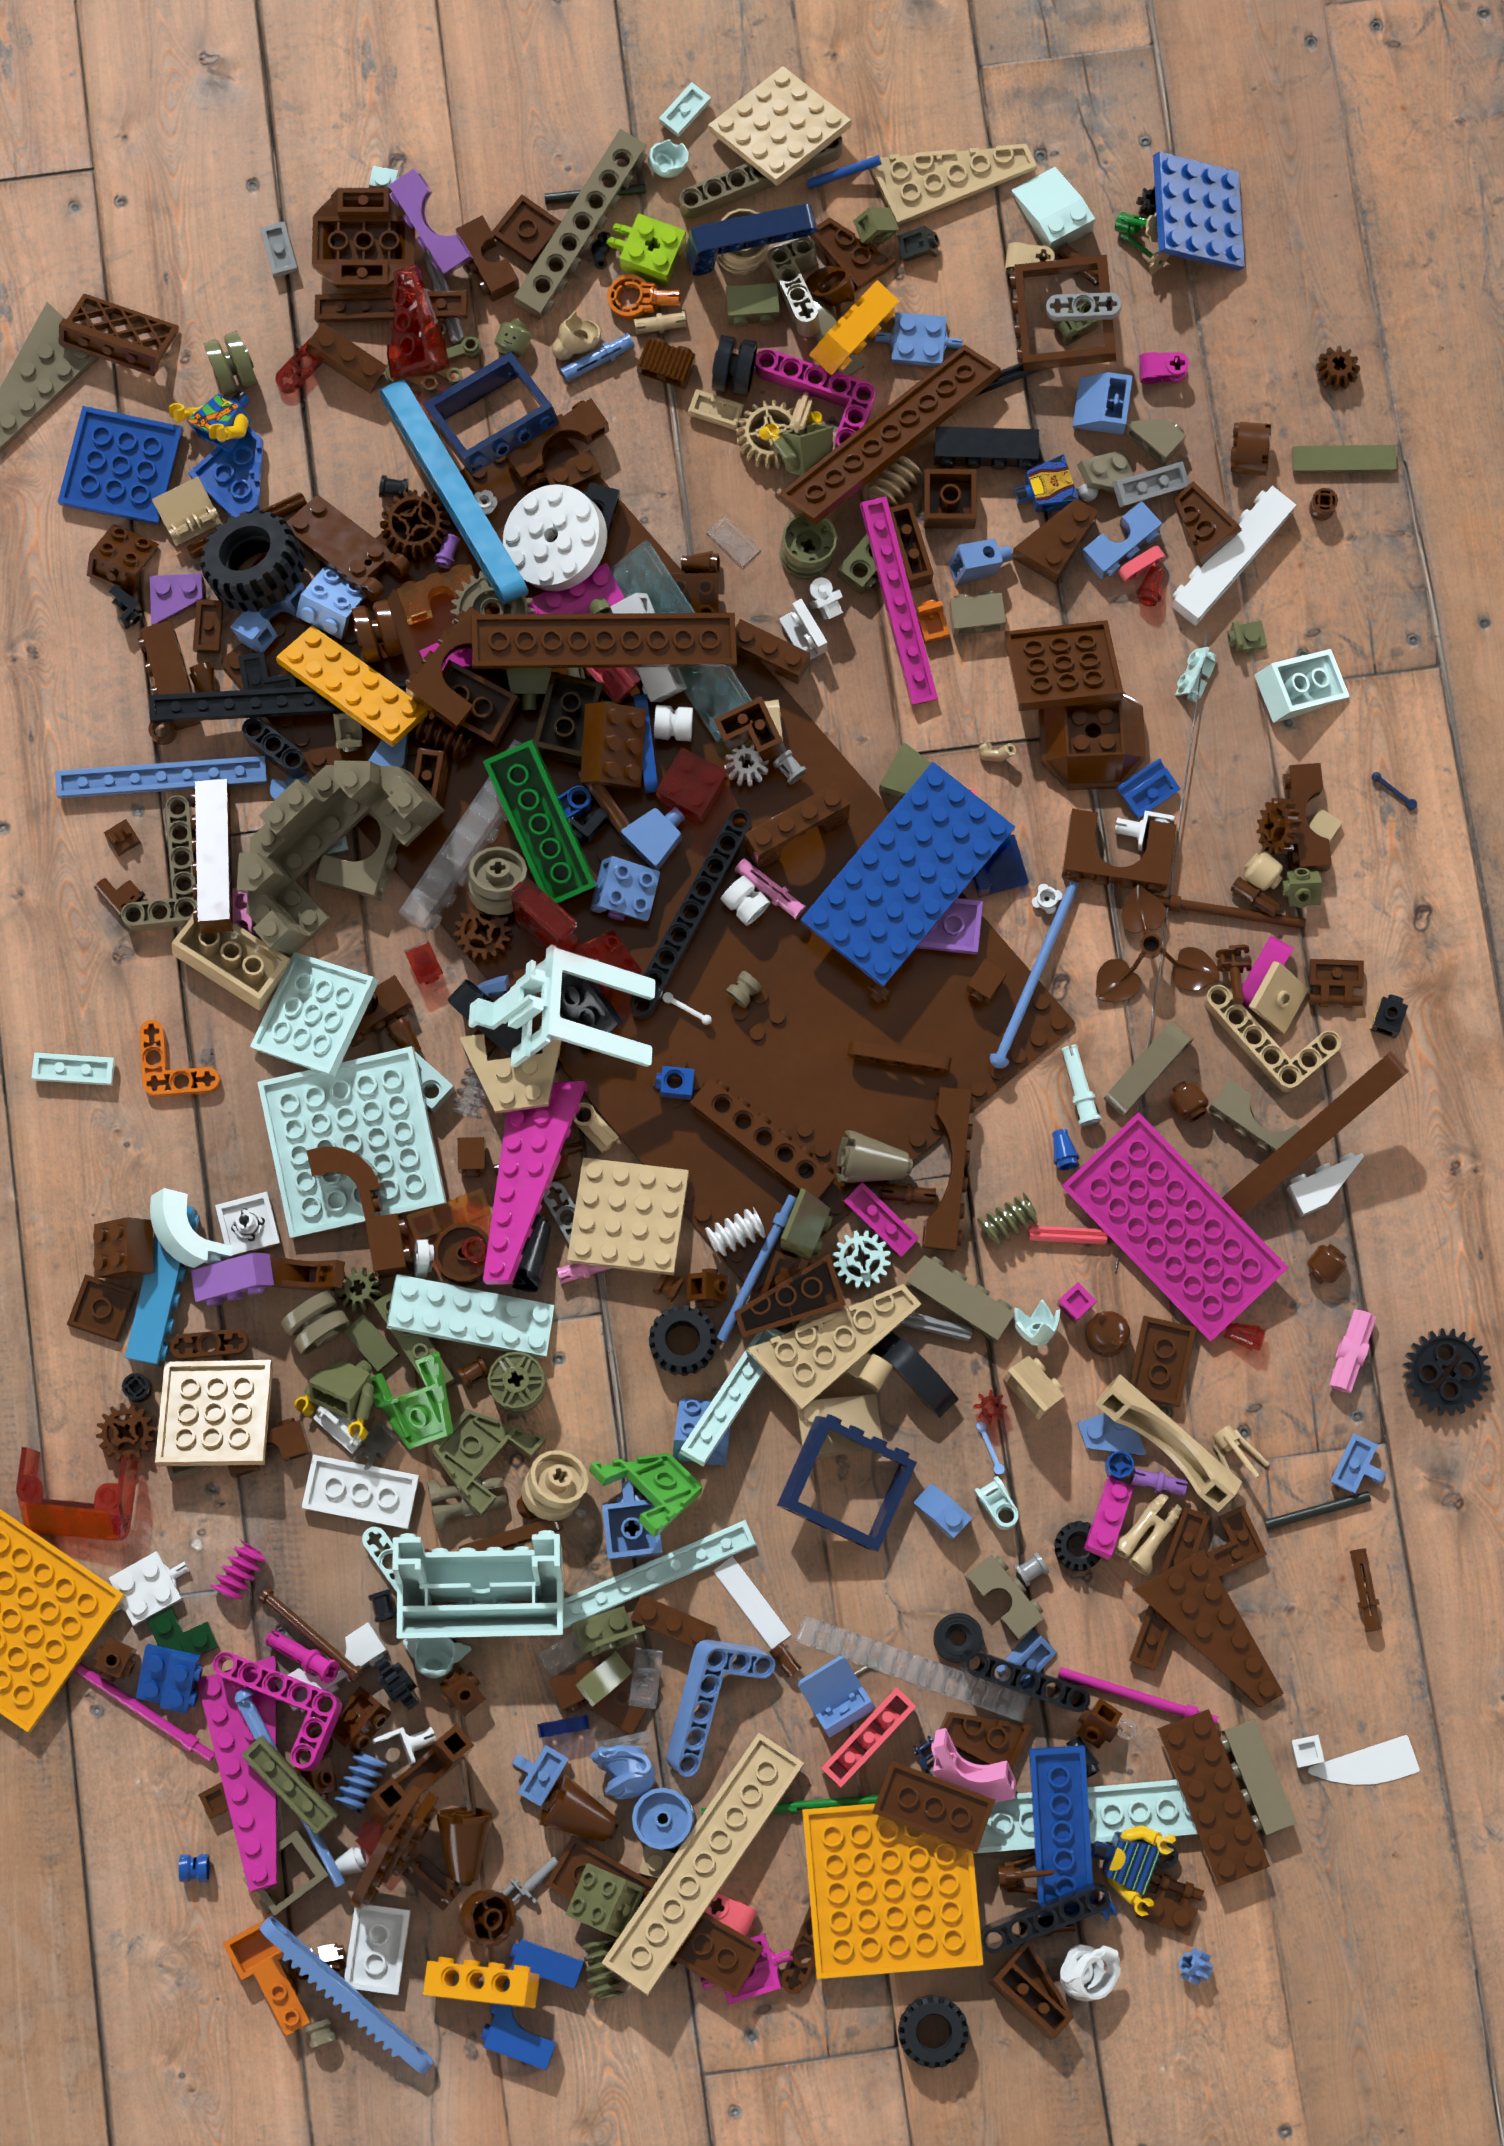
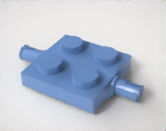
[875,312,963,367]

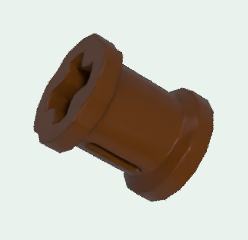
[457,1356,489,1390]

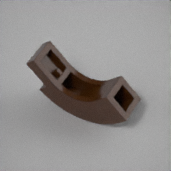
[306,1146,385,1219]
[270,1255,345,1291]

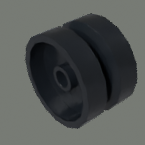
[712,335,758,397]

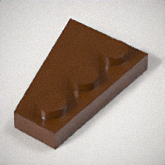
[1174,481,1242,564]

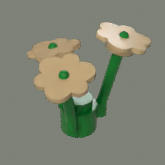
[1115,212,1170,275]

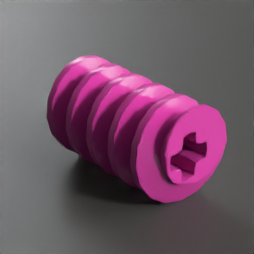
[210,1539,267,1600]

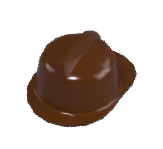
[805,266,855,306]

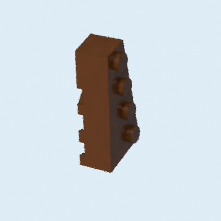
[734,1253,846,1338]

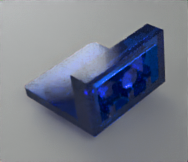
[973,834,1029,898]

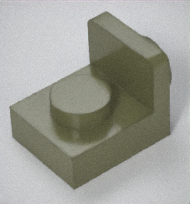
[1227,621,1267,654]

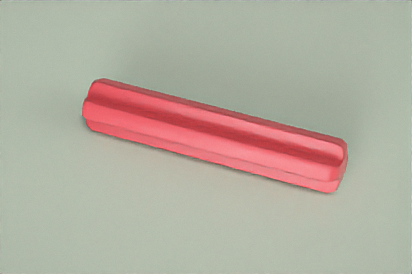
[1029,1226,1108,1245]

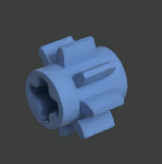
[1178,1948,1213,1986]

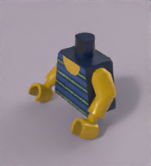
[1092,1825,1176,1916]

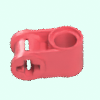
[705,1893,758,1936]

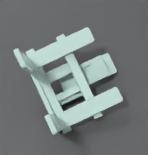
[469,945,655,1067]

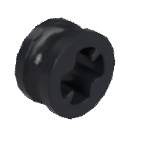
[1156,1843,1178,1868]

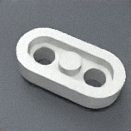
[414,1239,434,1278]

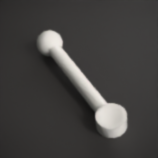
[663,992,712,1025]

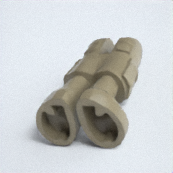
[427,1477,507,1530]

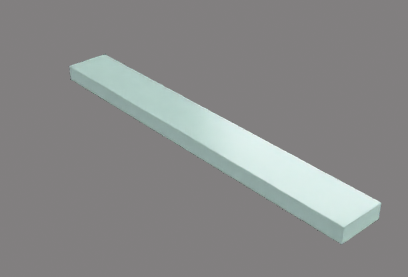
[563,1520,756,1630]

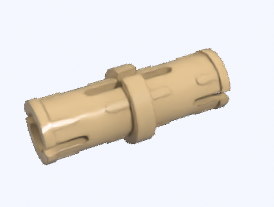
[634,311,687,335]

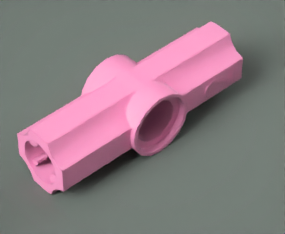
[1328,1309,1376,1393]

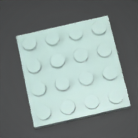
[250,952,379,1077]

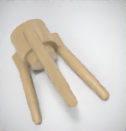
[1212,1425,1269,1478]

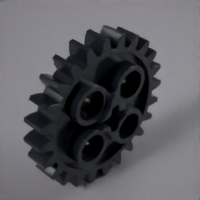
[1402,1328,1491,1416]

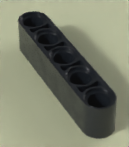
[448,979,563,1073]
[960,1649,1091,1712]
[981,1882,1110,1953]

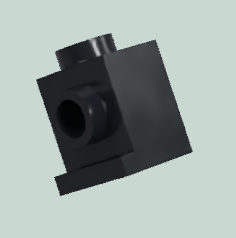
[1370,994,1408,1039]

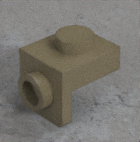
[333,712,364,752]

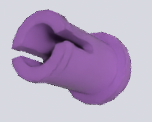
[434,533,460,569]

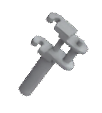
[498,1856,558,1921]

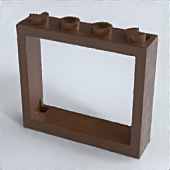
[1010,255,1116,371]

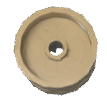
[521,1450,589,1521]

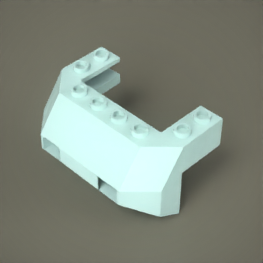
[393,1530,564,1639]

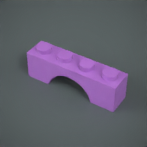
[388,168,473,275]

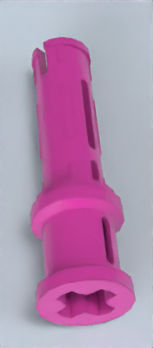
[265,1629,340,1684]

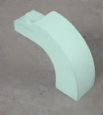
[150,1188,232,1268]

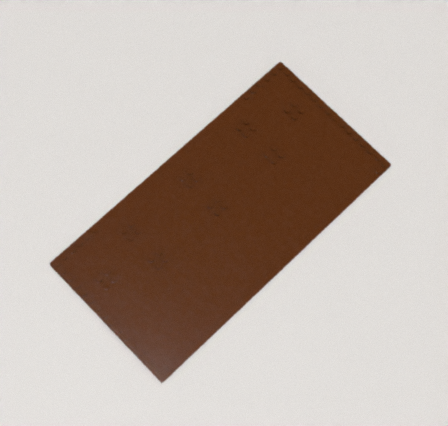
[221,439,1075,1292]

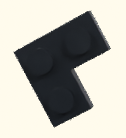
[238,652,297,690]

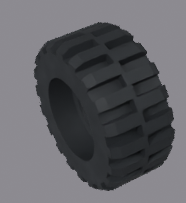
[200,510,306,612]

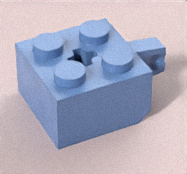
[602,1481,663,1561]

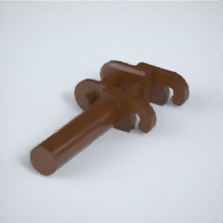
[1215,944,1252,1004]

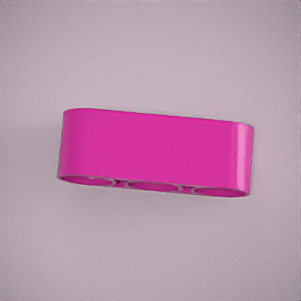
[1242,935,1294,1011]

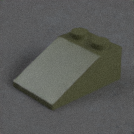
[780,1188,833,1261]

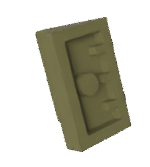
[572,1606,646,1657]
[566,1863,646,1938]

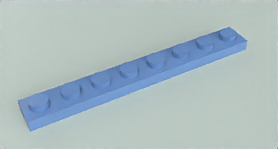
[56,756,268,799]

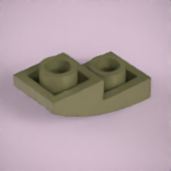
[576,1651,632,1707]

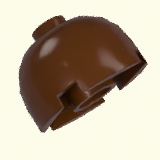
[460,1889,516,1947]

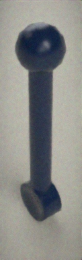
[1371,772,1417,810]

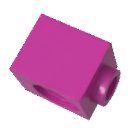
[1056,1282,1097,1324]

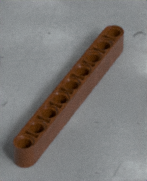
[1222,1051,1409,1217]

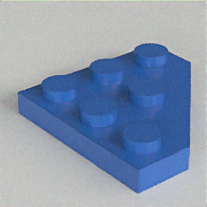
[188,426,264,517]

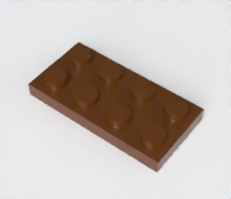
[872,1760,995,1853]

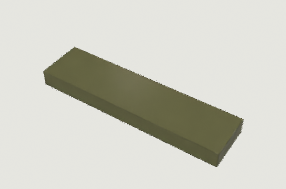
[1292,445,1397,474]
[241,1735,338,1836]

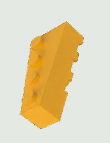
[809,280,899,376]

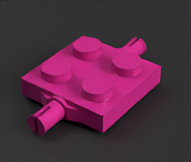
[700,1933,793,2005]

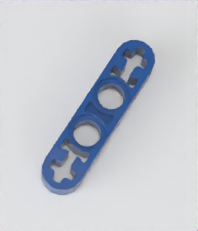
[634,693,659,793]

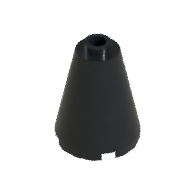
[512,1215,551,1292]

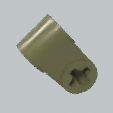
[1052,301,1101,345]

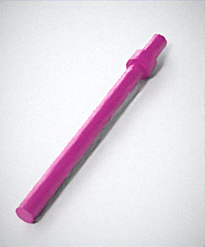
[75,1663,215,1762]
[1058,1667,1218,1726]

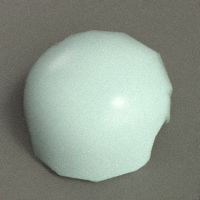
[648,139,689,178]

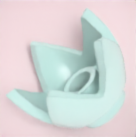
[1014,1299,1060,1346]

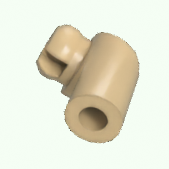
[978,743,1016,762]

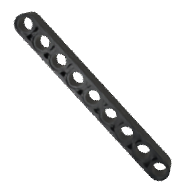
[630,808,752,1021]

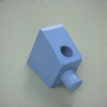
[948,539,1013,587]
[621,807,685,870]

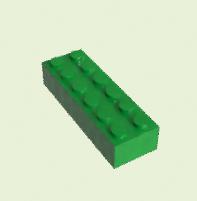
[483,739,597,908]

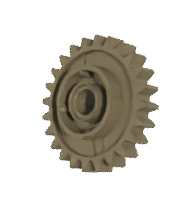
[450,571,535,626]

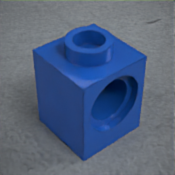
[655,1066,695,1100]

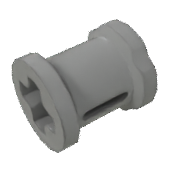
[773,750,807,785]
[1014,1552,1050,1587]

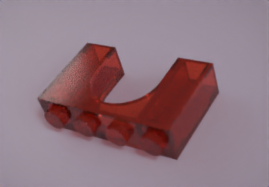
[510,878,581,953]

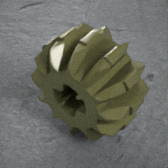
[336,1267,382,1312]

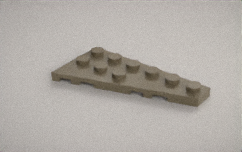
[0,302,99,452]

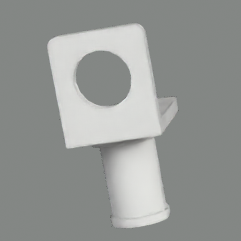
[1115,811,1176,851]
[372,1727,436,1766]

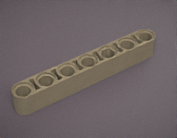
[679,136,843,219]

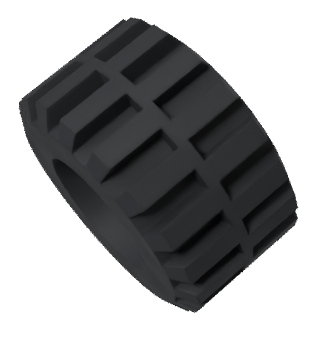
[649,1305,717,1376]
[898,1995,969,2068]

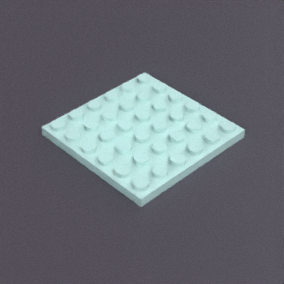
[257,1046,447,1238]

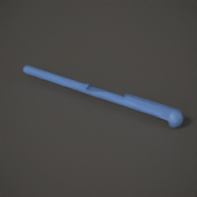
[990,881,1079,1069]
[235,1688,345,1888]

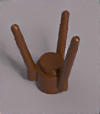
[998,1854,1054,1894]

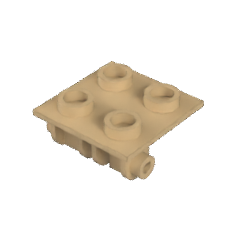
[152,476,222,546]

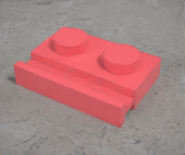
[586,667,641,704]

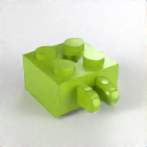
[607,213,686,287]

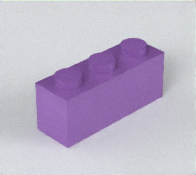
[191,1253,274,1306]

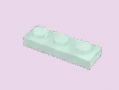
[31,1052,115,1086]

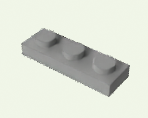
[1112,461,1190,507]

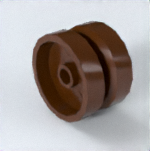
[351,599,403,664]
[434,1223,489,1286]

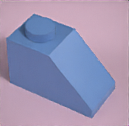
[913,1483,972,1540]

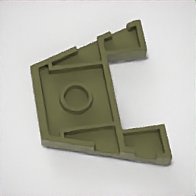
[432,1409,546,1518]

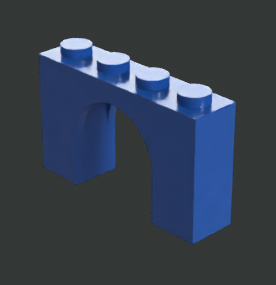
[481,1939,585,2070]

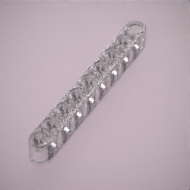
[794,1615,1033,1723]

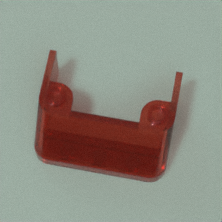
[16,1447,139,1541]

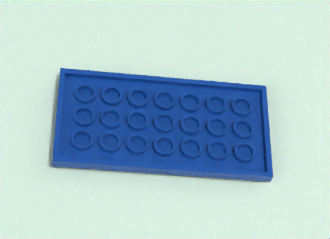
[800,762,1015,988]

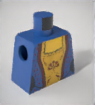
[1014,454,1079,513]

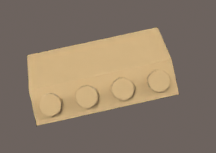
[172,916,290,1011]

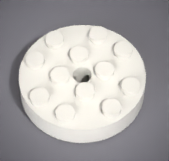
[503,485,607,591]

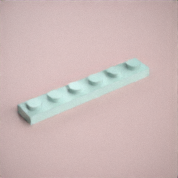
[680,1328,784,1467]

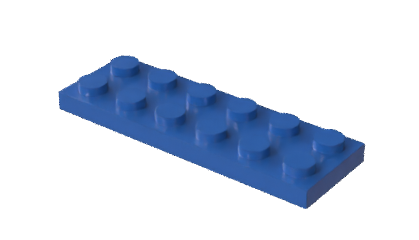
[1029,1745,1094,1916]

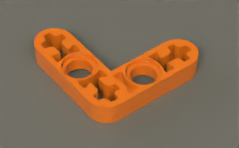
[139,1020,221,1097]

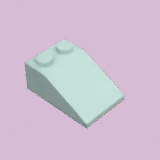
[1011,167,1095,252]
[1254,649,1350,723]

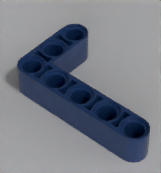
[685,204,818,276]

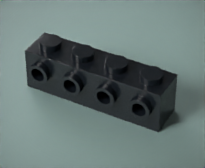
[934,427,1039,470]

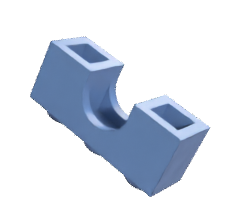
[1081,501,1162,580]
[231,582,306,652]

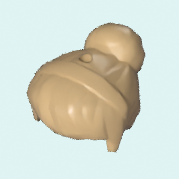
[552,311,602,361]

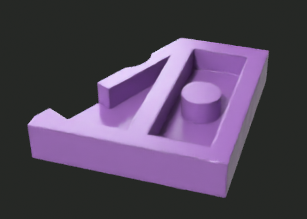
[150,573,204,625]

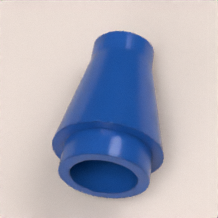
[1052,1129,1080,1171]

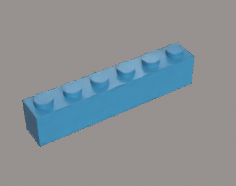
[125,1206,200,1367]

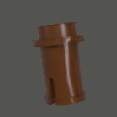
[769,1642,802,1678]

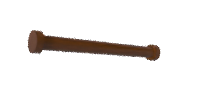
[259,1588,364,1682]

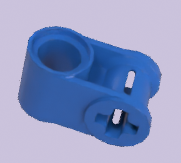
[559,786,593,819]

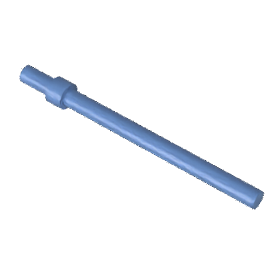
[717,1195,797,1343]

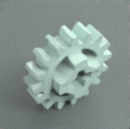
[833,1230,891,1289]

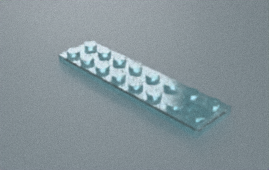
[609,541,752,742]

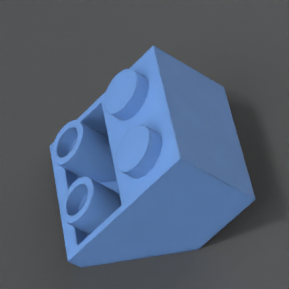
[1072,372,1133,435]

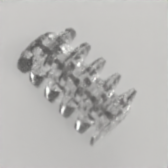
[449,1060,488,1119]

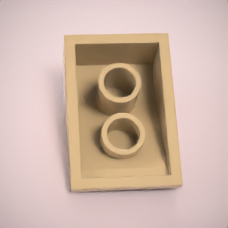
[1003,1356,1065,1420]
[796,1394,883,1458]

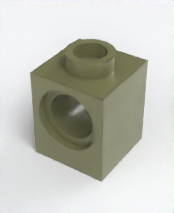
[853,207,899,243]

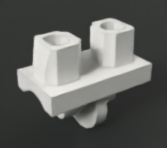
[809,577,843,620]

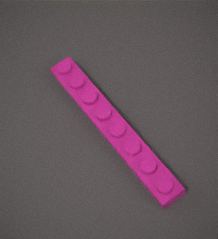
[860,497,938,706]

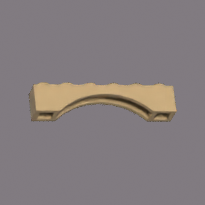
[1095,1374,1242,1512]

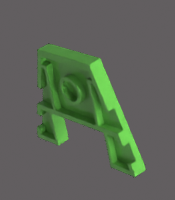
[371,1351,453,1449]
[589,1453,703,1537]

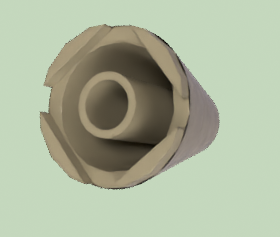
[836,1130,913,1183]

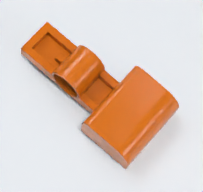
[222,1916,311,2036]

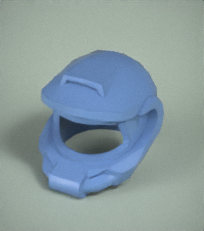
[591,1745,655,1800]

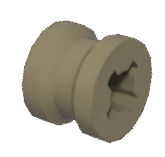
[304,2017,337,2048]

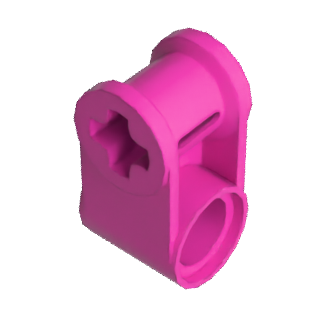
[1139,352,1189,384]

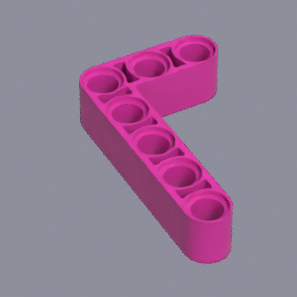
[755,349,875,448]
[213,1652,342,1772]

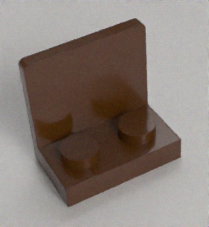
[87,524,159,596]

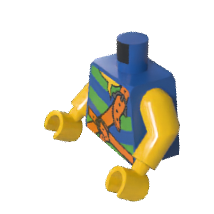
[169,390,251,453]

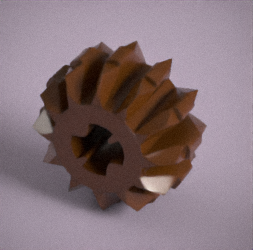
[1315,345,1360,391]

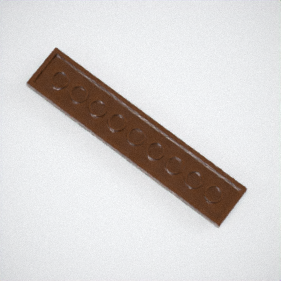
[779,345,1001,525]
[471,613,737,669]

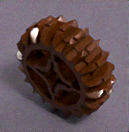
[380,489,450,560]

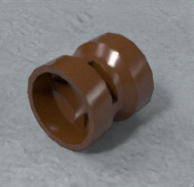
[1309,488,1338,521]

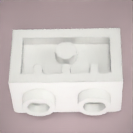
[780,599,827,660]

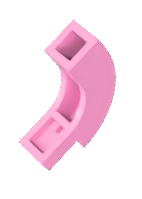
[931,1728,1017,1803]

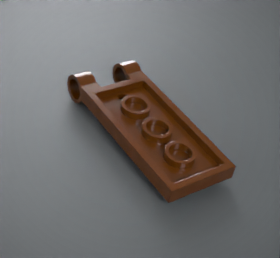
[287,494,411,602]

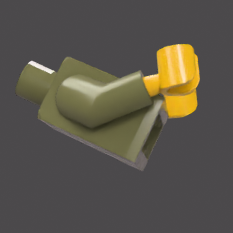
[759,411,833,476]
[294,1360,374,1440]

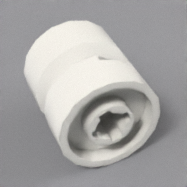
[654,705,693,741]
[721,876,771,926]

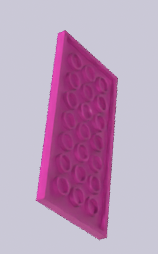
[1061,1112,1289,1342]

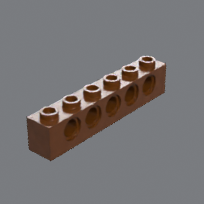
[690,1078,836,1200]

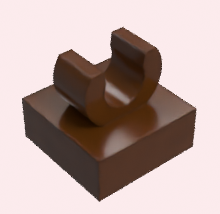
[104,819,141,856]

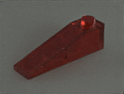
[387,264,449,379]

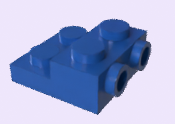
[136,1644,203,1714]

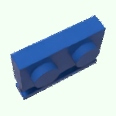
[1116,758,1181,819]

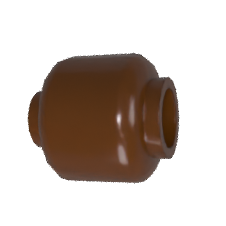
[1169,1081,1209,1122]
[1307,1244,1347,1284]

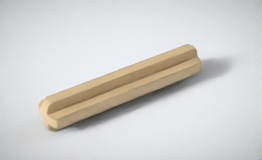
[789,392,814,434]

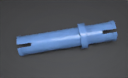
[560,333,635,383]

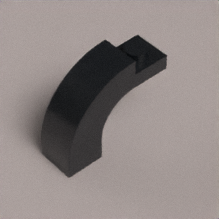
[872,1331,959,1418]

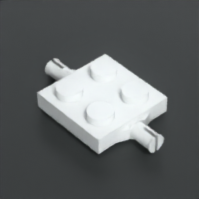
[109,1551,190,1626]

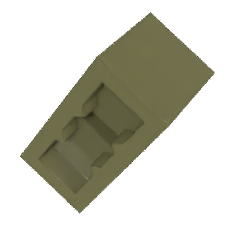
[837,534,879,595]

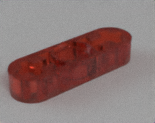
[275,337,323,394]

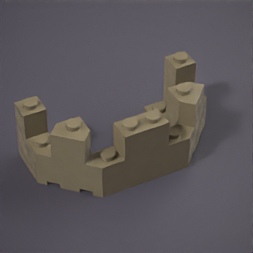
[237,761,445,955]

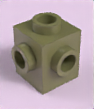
[1281,868,1322,908]

